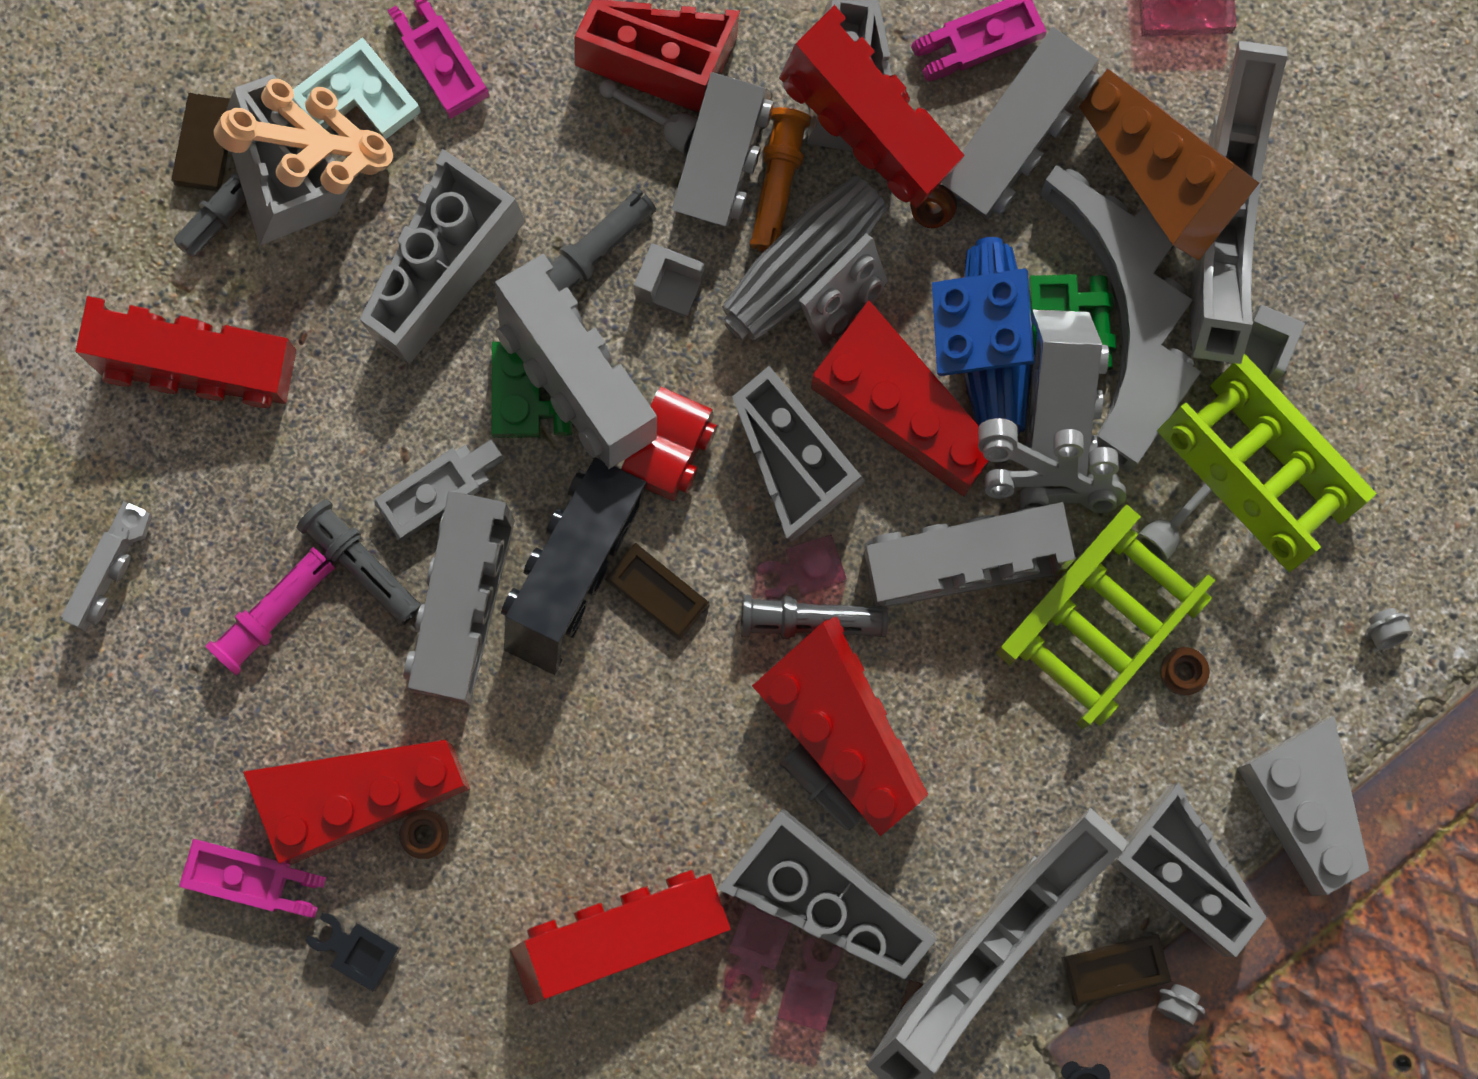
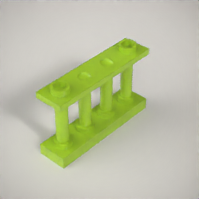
[1156,353,1377,573]
[996,504,1215,729]

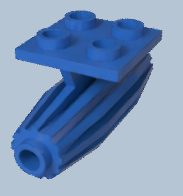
[932,237,1034,434]

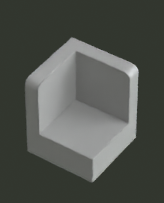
[634,243,705,317]
[1231,304,1305,384]

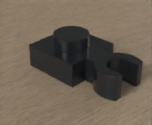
[306,913,401,992]

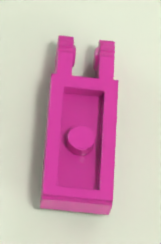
[387,0,490,119]
[911,0,1047,82]
[179,839,327,918]

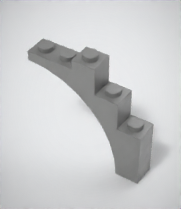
[1188,41,1288,364]
[1040,165,1201,473]
[866,808,1128,1079]

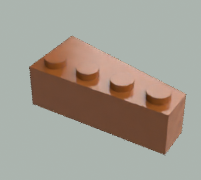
[1079,68,1259,261]

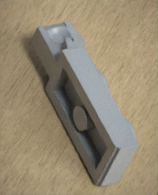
[373,440,505,542]
[61,501,152,632]

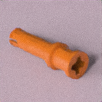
[749,107,811,252]

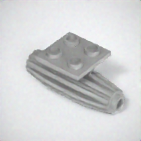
[722,176,888,346]

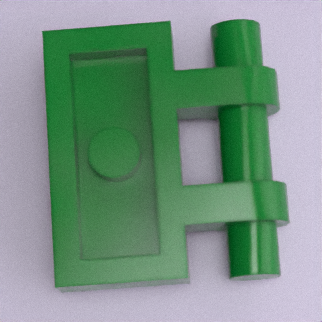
[1029,274,1116,372]
[491,342,572,438]

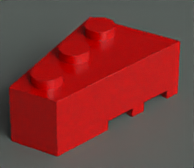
[574,0,740,113]

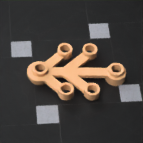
[214,79,393,194]

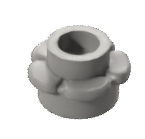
[1365,608,1413,650]
[1157,984,1205,1027]

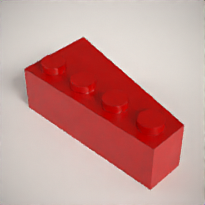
[779,5,965,209]
[75,296,297,408]
[811,300,990,497]
[752,616,928,837]
[243,740,470,865]
[510,870,731,1006]

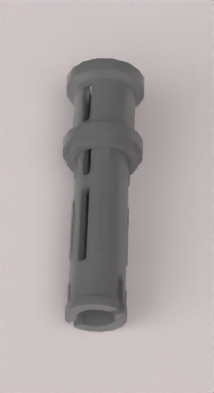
[550,188,656,291]
[296,499,421,626]
[741,594,888,639]

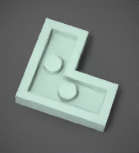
[292,37,421,139]

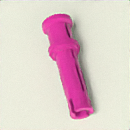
[205,547,335,676]

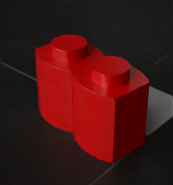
[621,386,718,501]

